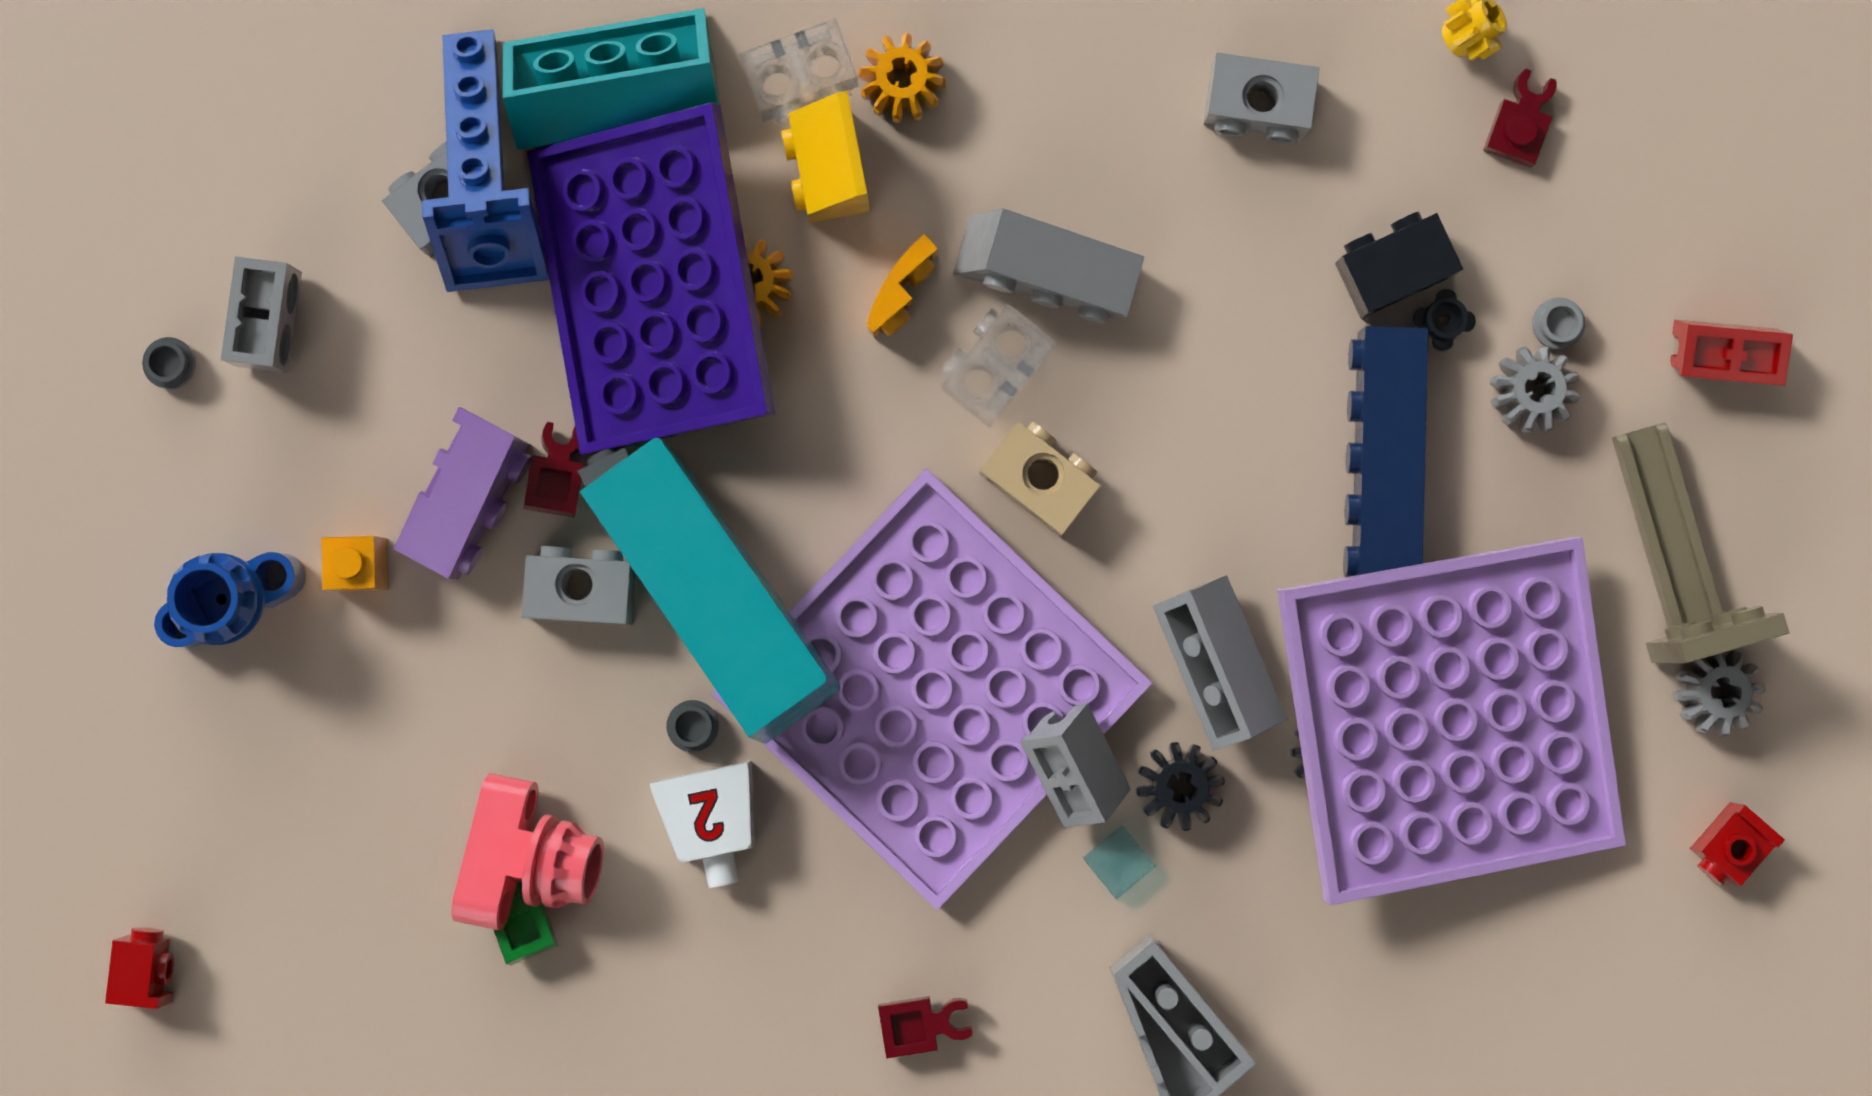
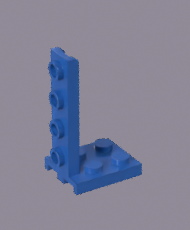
[422,29,549,292]

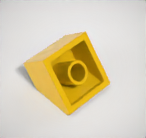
[781,91,870,223]

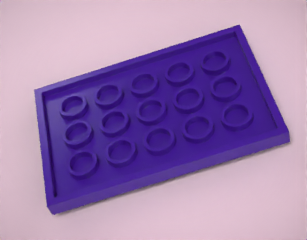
[527,102,776,455]

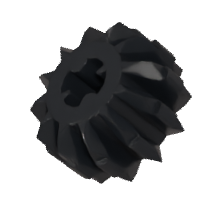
[1136,742,1225,831]

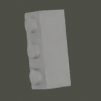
[1153,575,1288,751]

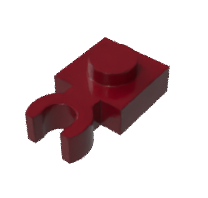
[1483,69,1557,168]
[523,422,584,518]
[878,996,973,1059]

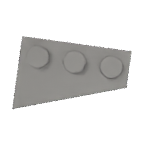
[953,208,1144,324]
[1109,934,1257,1096]

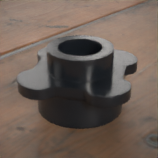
[1413,289,1476,351]

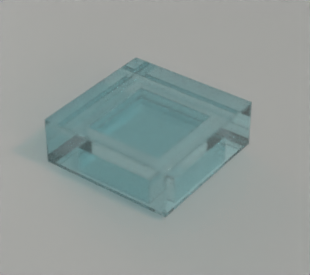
[1082,825,1156,899]

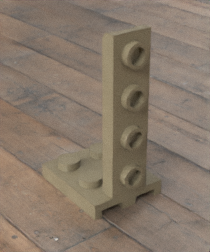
[1612,423,1790,663]

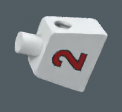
[649,761,755,888]

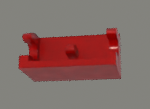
[1670,319,1793,386]

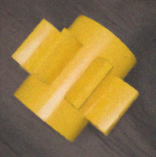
[1442,0,1507,61]

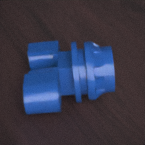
[154,552,306,647]

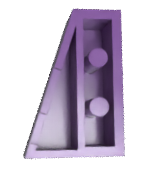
[394,406,532,580]

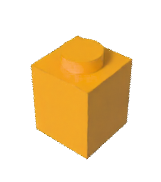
[321,536,388,591]

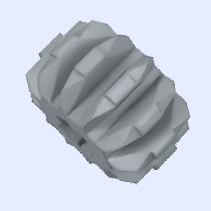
[1490,346,1580,434]
[1672,650,1766,736]

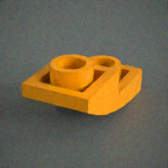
[866,234,938,339]

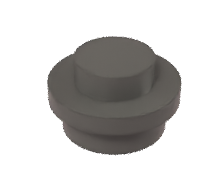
[142,337,196,389]
[666,700,719,752]

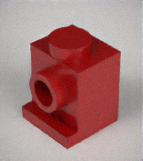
[1690,802,1785,886]
[105,928,174,1009]

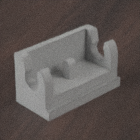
[1020,703,1131,828]

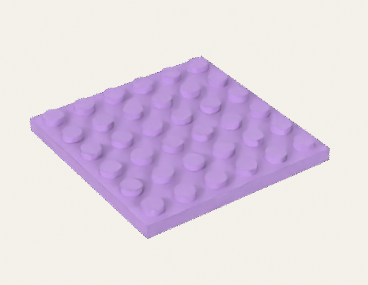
[711,468,1152,910]
[1277,537,1626,905]

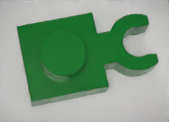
[493,882,559,966]

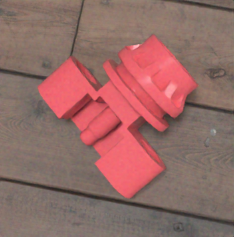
[451,773,604,931]

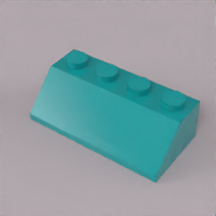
[503,8,720,150]

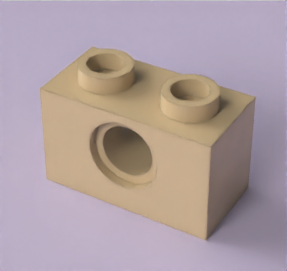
[979,421,1101,537]

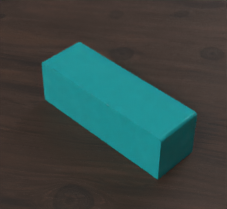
[579,438,841,744]

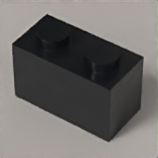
[1335,211,1463,319]

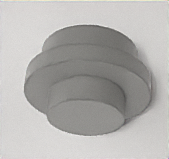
[1532,298,1585,350]

